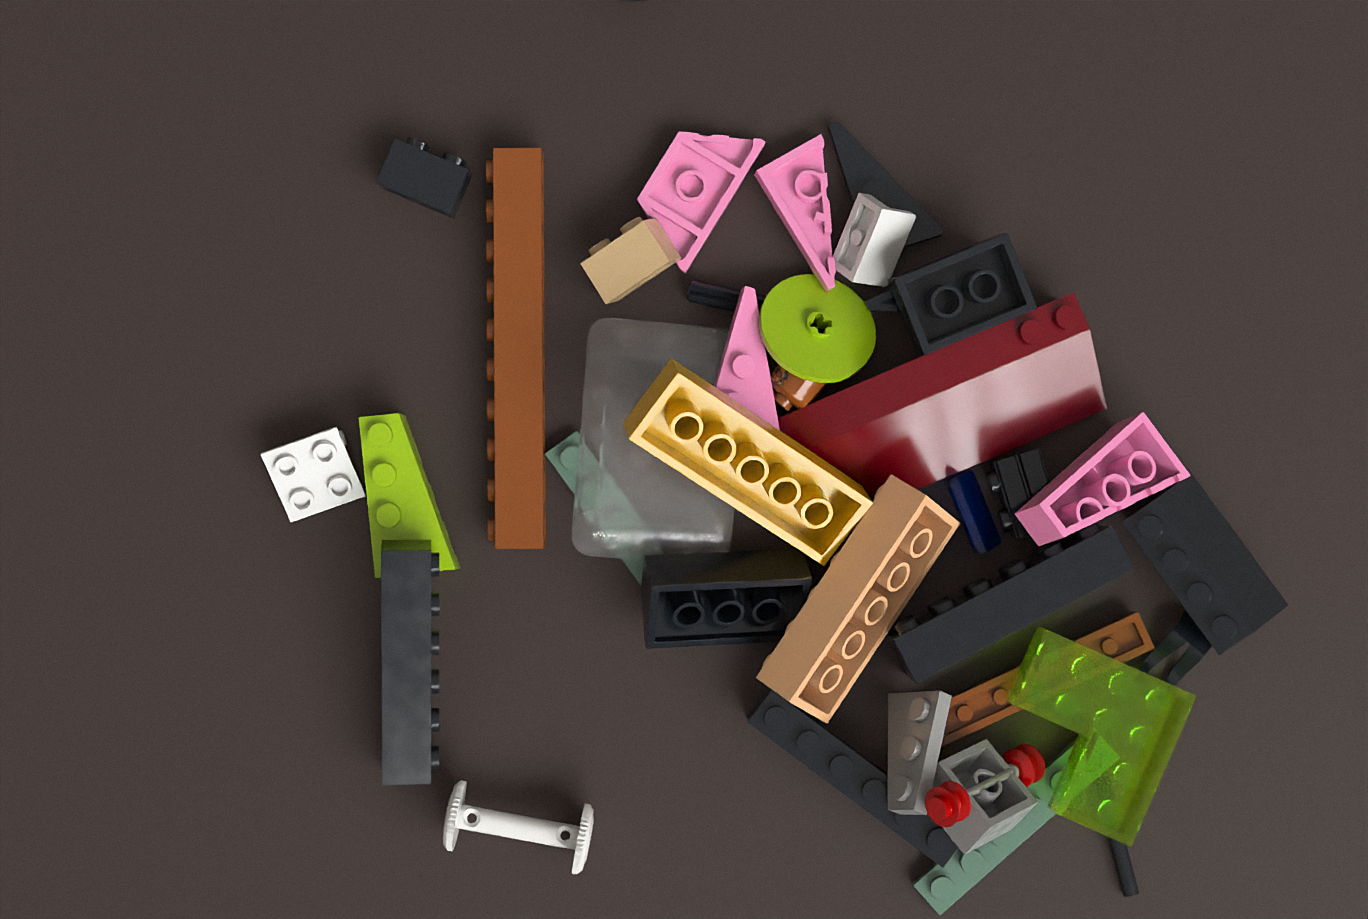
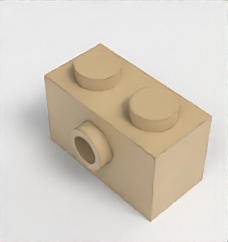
[580,217,681,304]

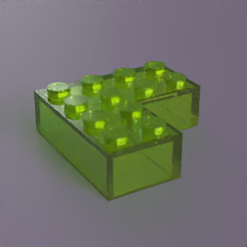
[1006,627,1197,847]

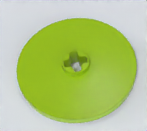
[759,274,876,383]

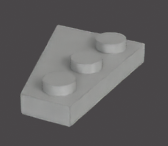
[888,691,952,815]

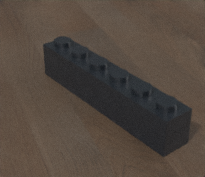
[381,540,439,785]
[746,688,958,868]

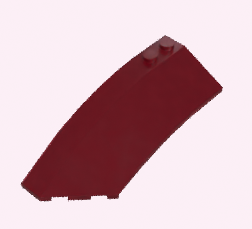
[778,293,1107,500]

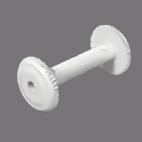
[443,780,594,874]

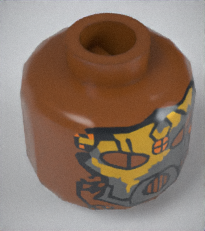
[770,364,827,411]

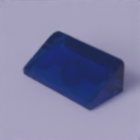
[945,471,1001,554]

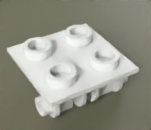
[261,426,366,522]

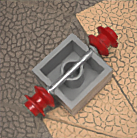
[925,739,1046,855]

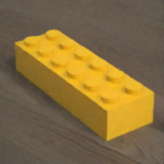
[623,358,873,566]

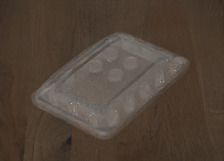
[571,318,734,560]

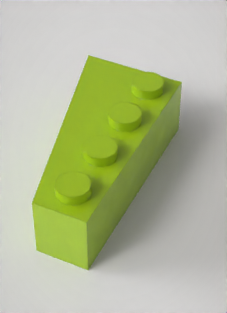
[359,413,460,578]

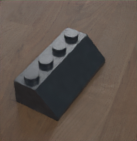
[1122,474,1289,655]
[641,549,812,649]

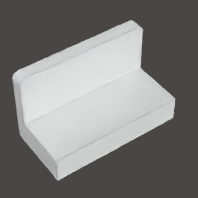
[833,193,916,287]

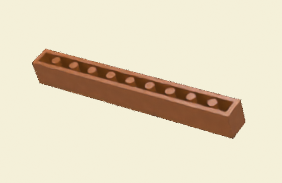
[486,148,546,549]

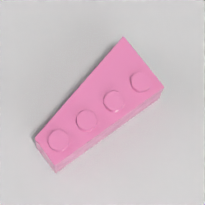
[1015,412,1191,546]

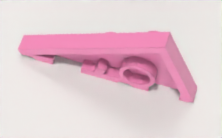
[754,134,836,292]
[713,286,780,430]

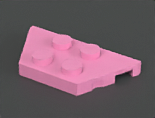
[637,131,766,274]

